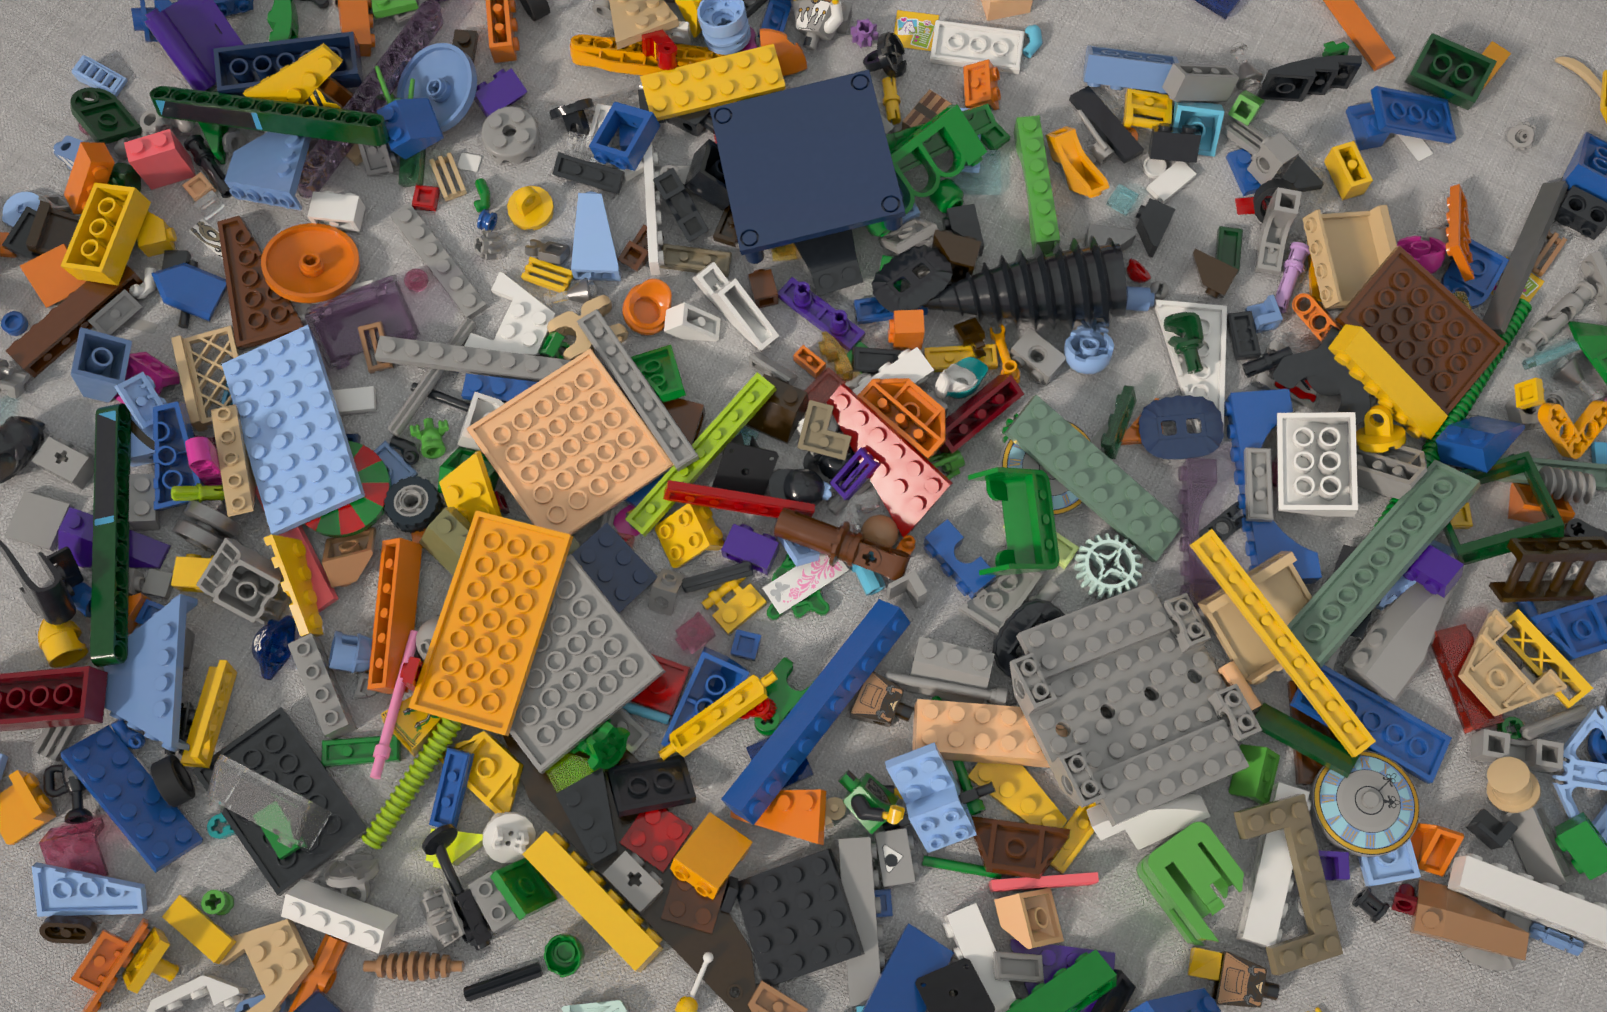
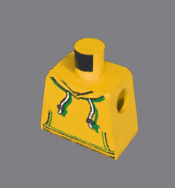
[381,696,442,757]

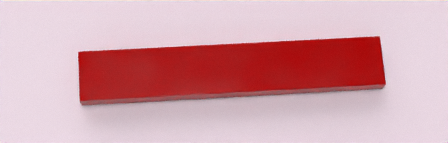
[663,480,815,518]

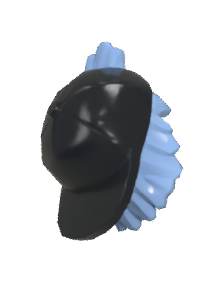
[769,469,832,506]

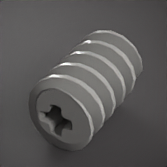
[1533,466,1596,504]

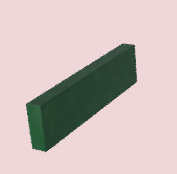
[1255,703,1361,778]

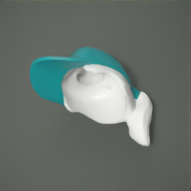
[935,357,988,399]

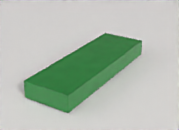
[321,735,401,767]

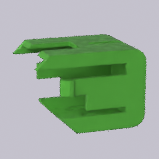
[1136,822,1244,947]

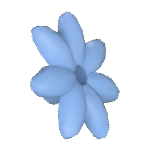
[1077,318,1109,334]

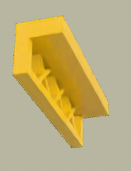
[1501,609,1594,708]
[180,660,237,768]

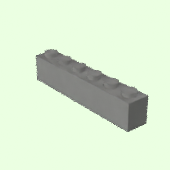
[838,837,885,1006]

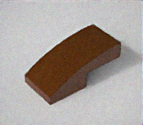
[617,224,665,272]

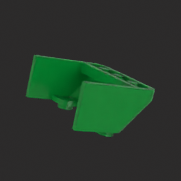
[968,467,1060,575]

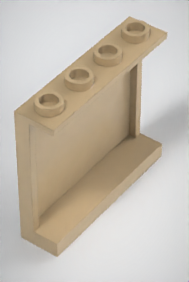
[1302,205,1397,309]
[1197,551,1312,685]

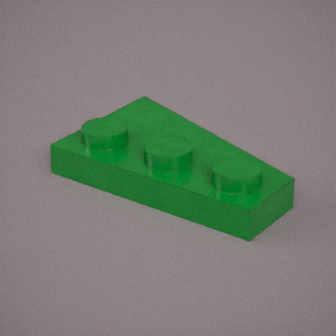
[631,344,686,403]

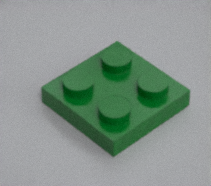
[490,858,558,920]

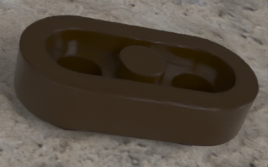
[39,915,97,944]

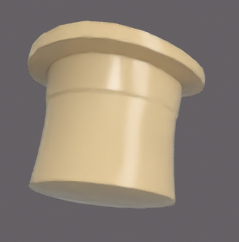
[1487,757,1541,813]

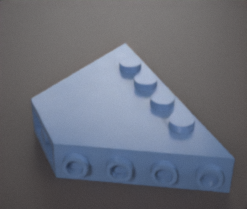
[224,132,311,210]
[104,594,198,752]

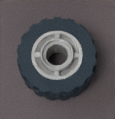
[384,476,443,533]

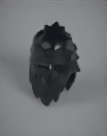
[0,416,46,484]

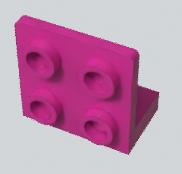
[113,352,180,404]

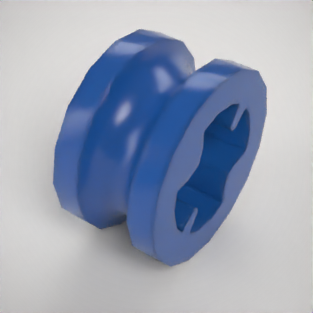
[477,209,497,231]

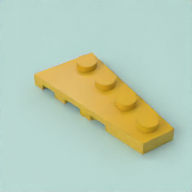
[264,534,324,637]

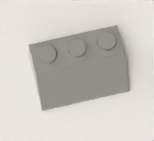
[907,636,995,704]

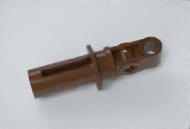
[774,507,911,580]

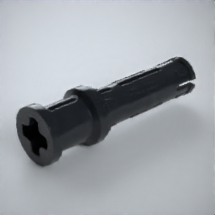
[183,134,232,198]

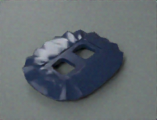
[1139,395,1224,460]

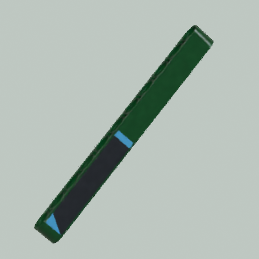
[149,86,390,146]
[90,403,131,667]

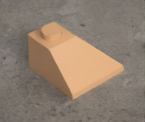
[994,888,1064,949]

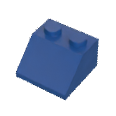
[376,98,444,160]

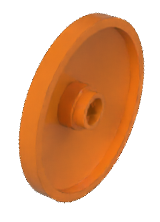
[261,223,360,303]

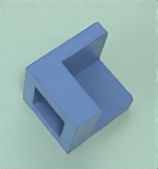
[1245,294,1283,333]

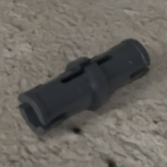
[1242,346,1293,378]

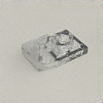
[835,490,880,534]

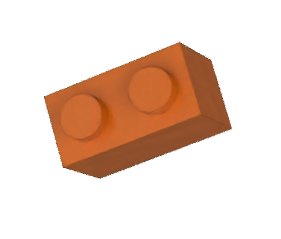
[888,310,925,351]

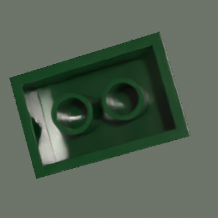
[1405,33,1497,110]

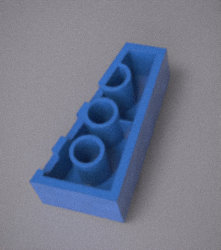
[153,401,207,511]

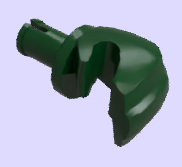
[1163,312,1204,374]

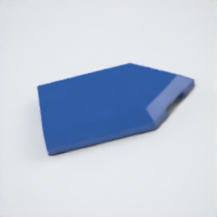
[151,263,227,322]

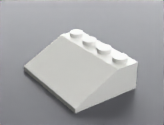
[1277,412,1358,517]

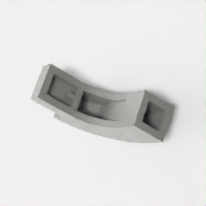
[1255,187,1302,275]

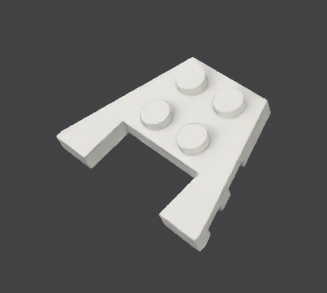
[464,272,556,356]

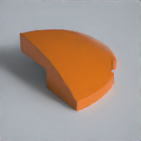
[759,28,807,76]

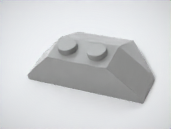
[1356,445,1427,499]

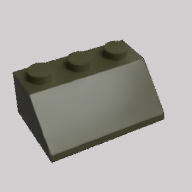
[419,507,471,576]

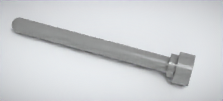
[884,672,1008,706]

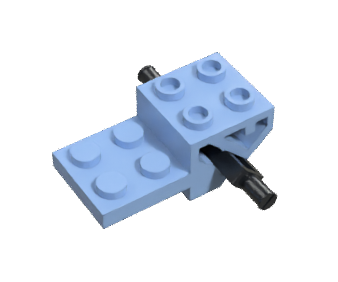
[882,742,996,853]

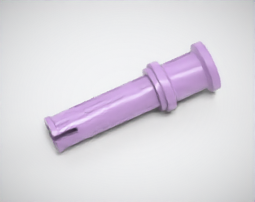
[1275,242,1310,313]

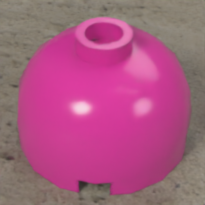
[1397,236,1446,274]

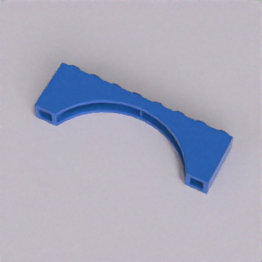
[1224,389,1322,584]

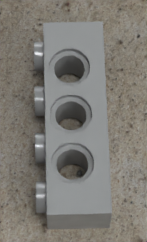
[288,633,357,740]

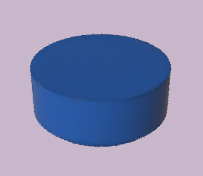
[1,311,29,336]

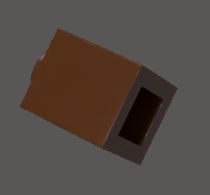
[748,269,779,308]

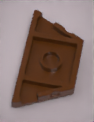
[971,816,1070,879]

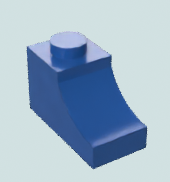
[1345,102,1390,151]

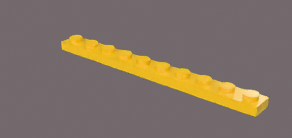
[1189,529,1376,757]

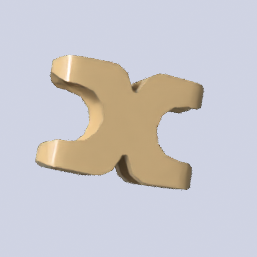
[547,295,629,360]

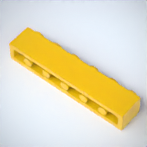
[1328,324,1448,440]

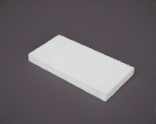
[930,20,1025,74]

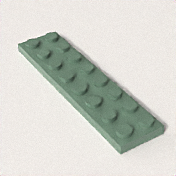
[1004,395,1184,562]

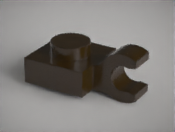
[953,317,986,359]

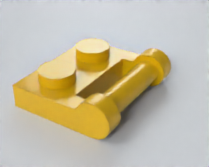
[1123,88,1172,129]

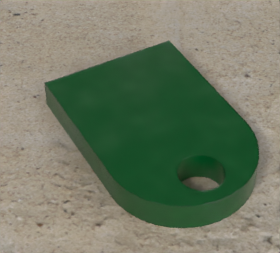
[70,87,142,145]

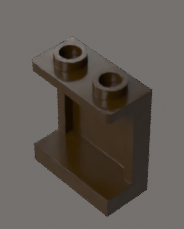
[26,201,80,255]

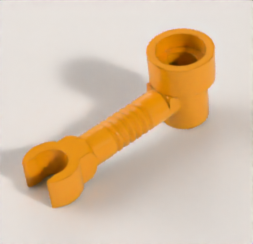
[990,324,1020,384]

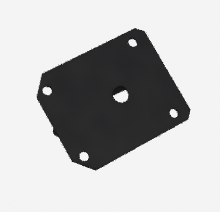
[712,433,779,496]
[915,958,995,1012]

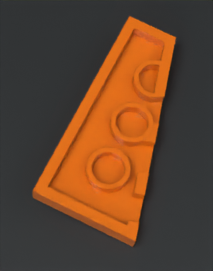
[1445,184,1474,281]
[730,789,827,845]

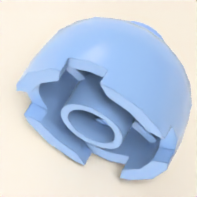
[1064,328,1114,374]

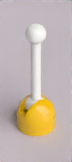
[674,952,714,1012]

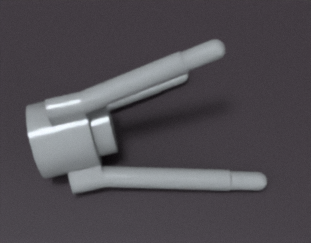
[1078,110,1115,165]

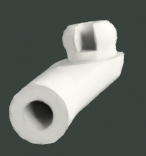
[129,268,157,299]

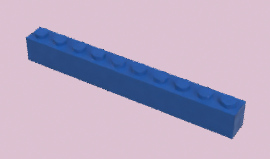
[721,599,911,825]

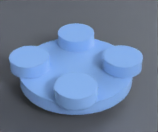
[2,192,40,228]

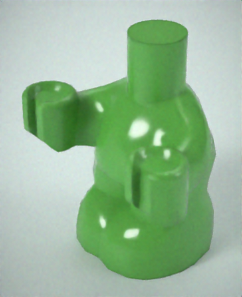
[410,418,449,459]

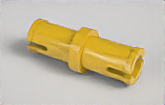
[882,77,902,125]

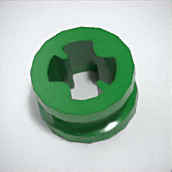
[1497,717,1524,740]

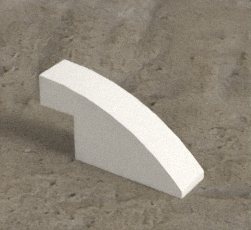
[692,262,779,351]
[1086,794,1210,850]

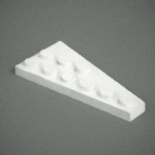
[1154,299,1227,443]

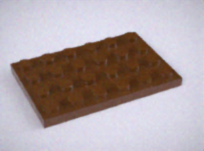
[1335,246,1507,415]

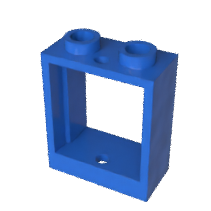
[589,101,660,171]

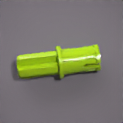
[171,483,225,503]

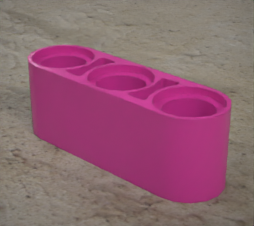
[185,437,222,486]

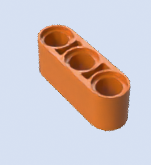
[1292,293,1342,341]

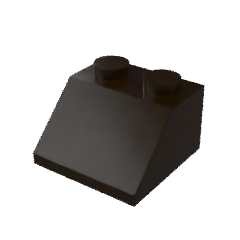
[745,374,809,444]

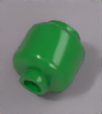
[929,179,964,213]

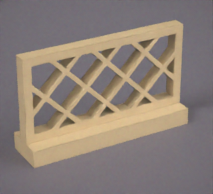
[171,325,239,432]

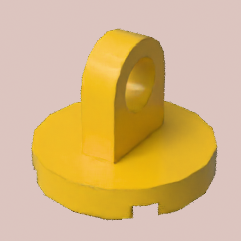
[507,186,554,230]
[1356,405,1406,453]

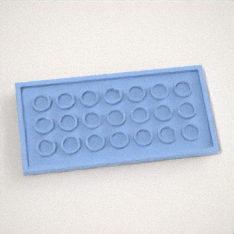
[222,325,365,535]

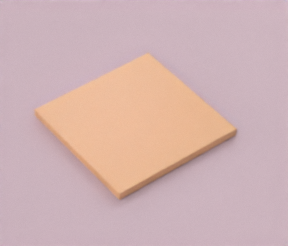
[466,348,673,535]

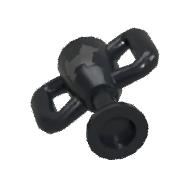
[43,760,93,824]

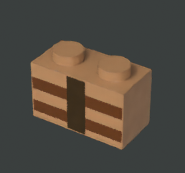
[902,89,952,130]

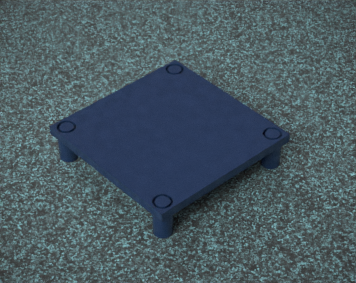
[710,70,906,264]

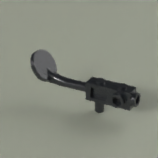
[422,824,492,951]

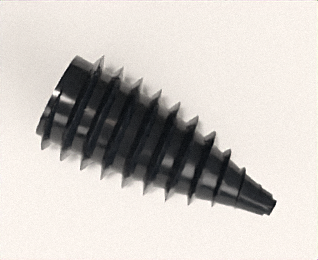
[923,235,1127,331]

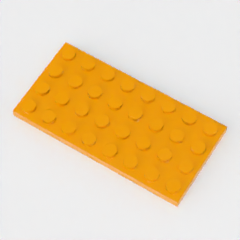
[408,511,573,736]

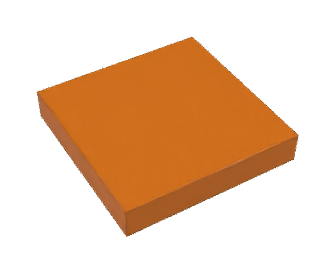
[20,244,86,308]

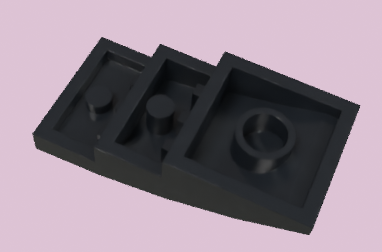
[1257,55,1362,102]

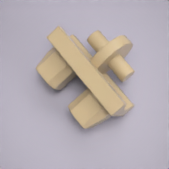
[825,797,846,830]

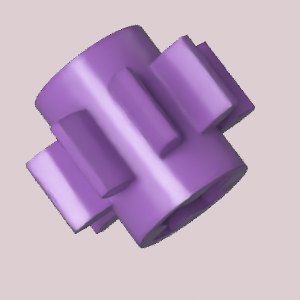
[851,18,878,48]

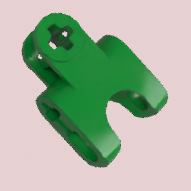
[754,657,814,736]

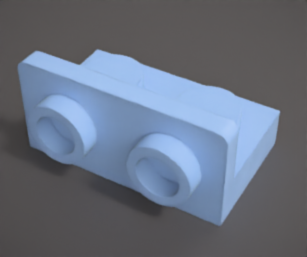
[114,372,167,430]

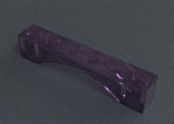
[1178,458,1220,609]

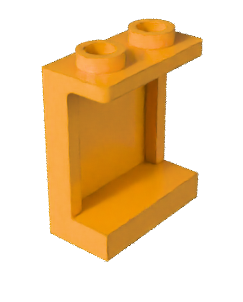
[670,812,753,900]

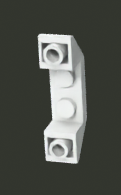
[146,975,249,1012]

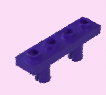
[778,277,865,352]

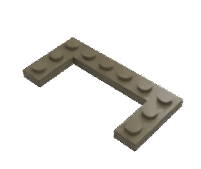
[1233,794,1343,976]

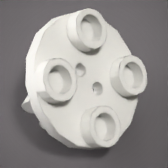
[482,812,536,863]

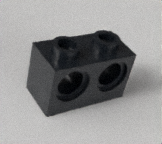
[1554,185,1607,240]

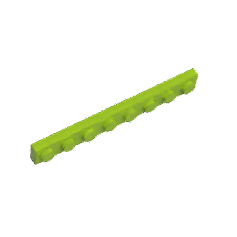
[625,372,777,537]

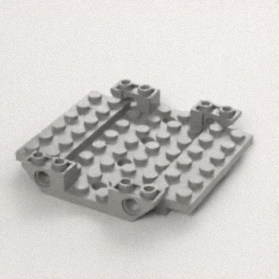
[1010,583,1262,827]

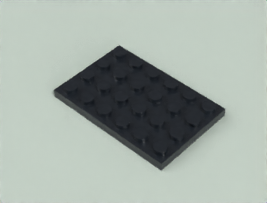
[193,707,367,896]

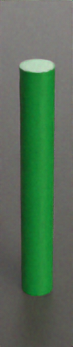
[922,855,1002,879]

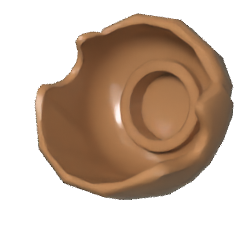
[861,514,899,548]

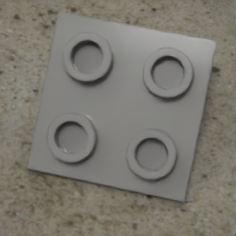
[419,884,465,952]

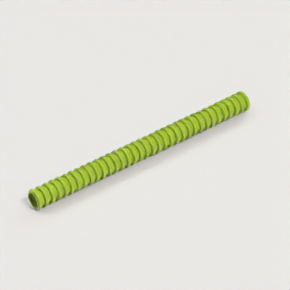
[361,718,462,850]

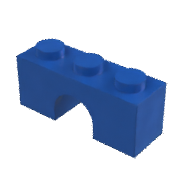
[923,519,997,599]

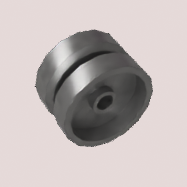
[172,500,241,554]

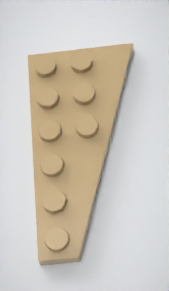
[609,0,679,50]

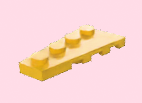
[243,43,343,104]
[968,762,1067,828]

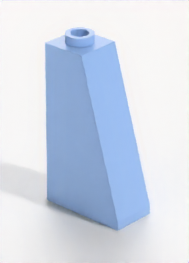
[571,191,621,281]

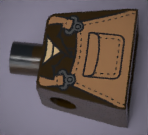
[849,671,914,727]
[1211,951,1279,1008]

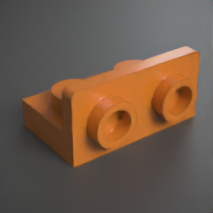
[963,59,1001,110]

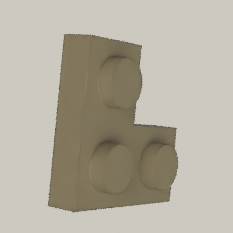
[797,400,852,461]

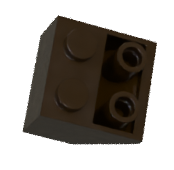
[932,229,982,283]

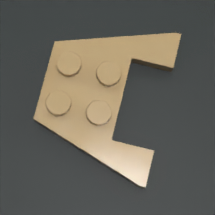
[1458,609,1567,717]
[220,919,314,1012]

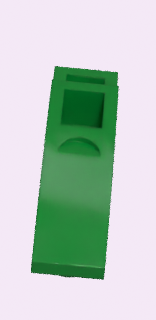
[267,0,299,42]

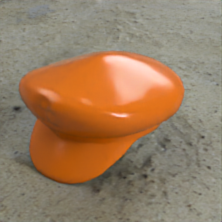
[622,279,672,335]

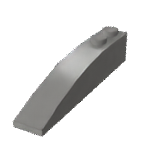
[1343,582,1456,702]

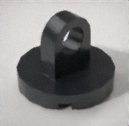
[863,32,907,78]
[549,98,595,141]

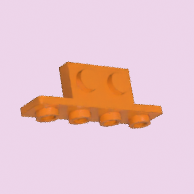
[71,918,150,1012]

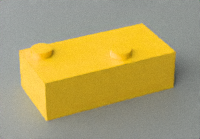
[61,183,151,285]

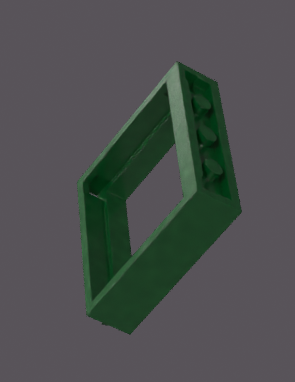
[1443,451,1565,565]

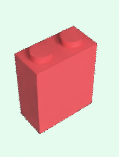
[124,129,196,190]

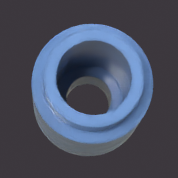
[1126,286,1155,311]

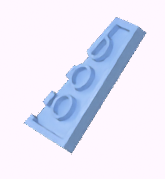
[32,862,148,917]

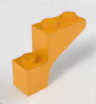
[1045,126,1109,198]

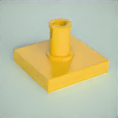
[122,926,180,994]

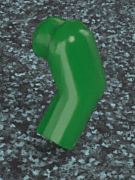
[474,178,490,213]

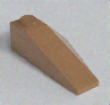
[1410,879,1529,961]

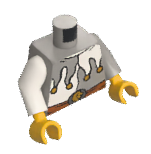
[791,0,847,50]

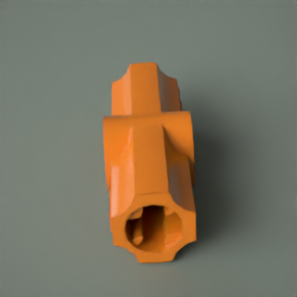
[288,934,348,1012]

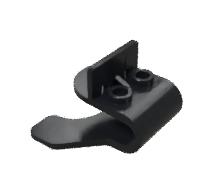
[1273,326,1371,425]
[0,540,84,625]

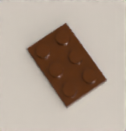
[661,840,730,934]

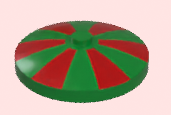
[305,441,392,538]

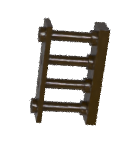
[1489,536,1607,603]

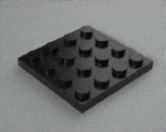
[737,849,865,986]

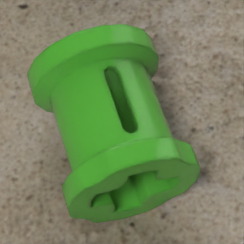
[201,890,234,915]

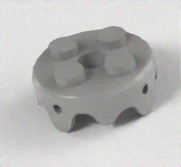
[481,106,541,164]

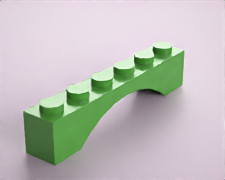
[1013,115,1060,254]

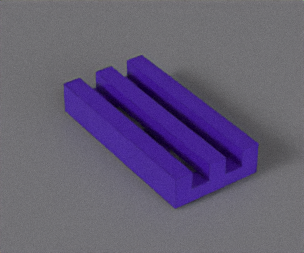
[830,447,880,500]

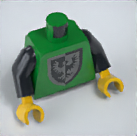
[838,770,905,834]

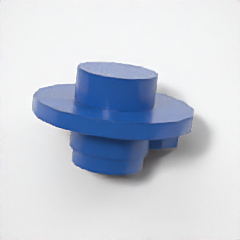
[131,0,158,42]

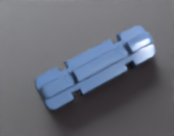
[1529,922,1584,956]

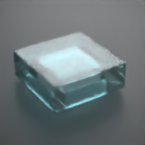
[1106,183,1139,216]

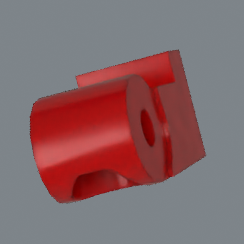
[642,29,678,70]

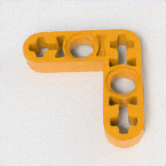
[1538,400,1607,459]

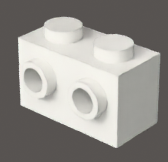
[307,191,365,232]

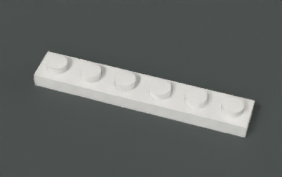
[643,143,664,275]

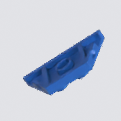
[1528,595,1607,661]

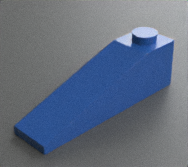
[661,647,750,746]

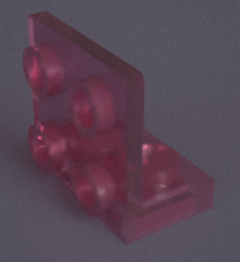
[39,817,109,877]

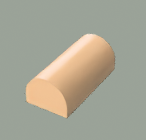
[1217,661,1262,711]

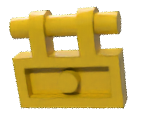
[701,578,767,636]

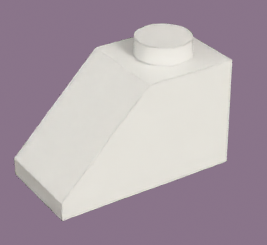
[664,302,721,341]

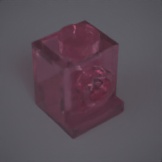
[675,611,716,654]

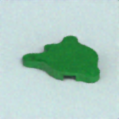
[767,554,830,620]

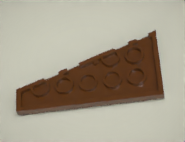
[217,215,305,350]

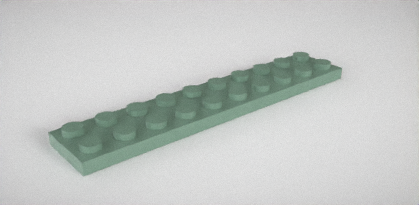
[1287,460,1480,668]

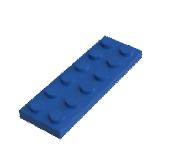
[1290,665,1452,784]
[61,725,203,873]

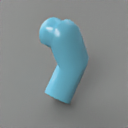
[1022,25,1043,58]

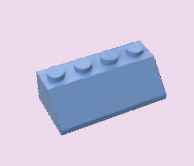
[1083,45,1179,95]

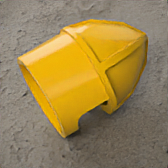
[38,619,88,668]

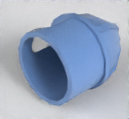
[328,631,372,674]

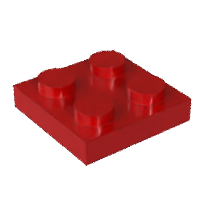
[620,809,693,873]

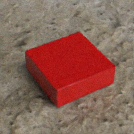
[412,185,440,212]

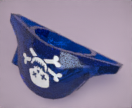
[252,615,296,681]

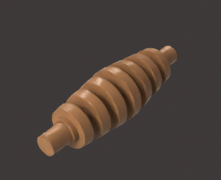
[363,951,464,982]

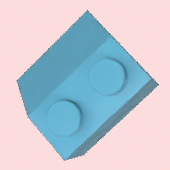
[1172,100,1225,157]

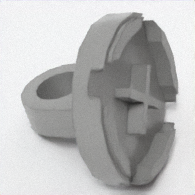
[324,853,380,902]

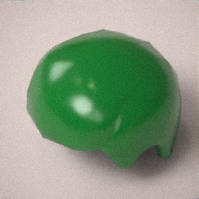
[544,933,585,978]

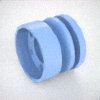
[697,0,751,55]

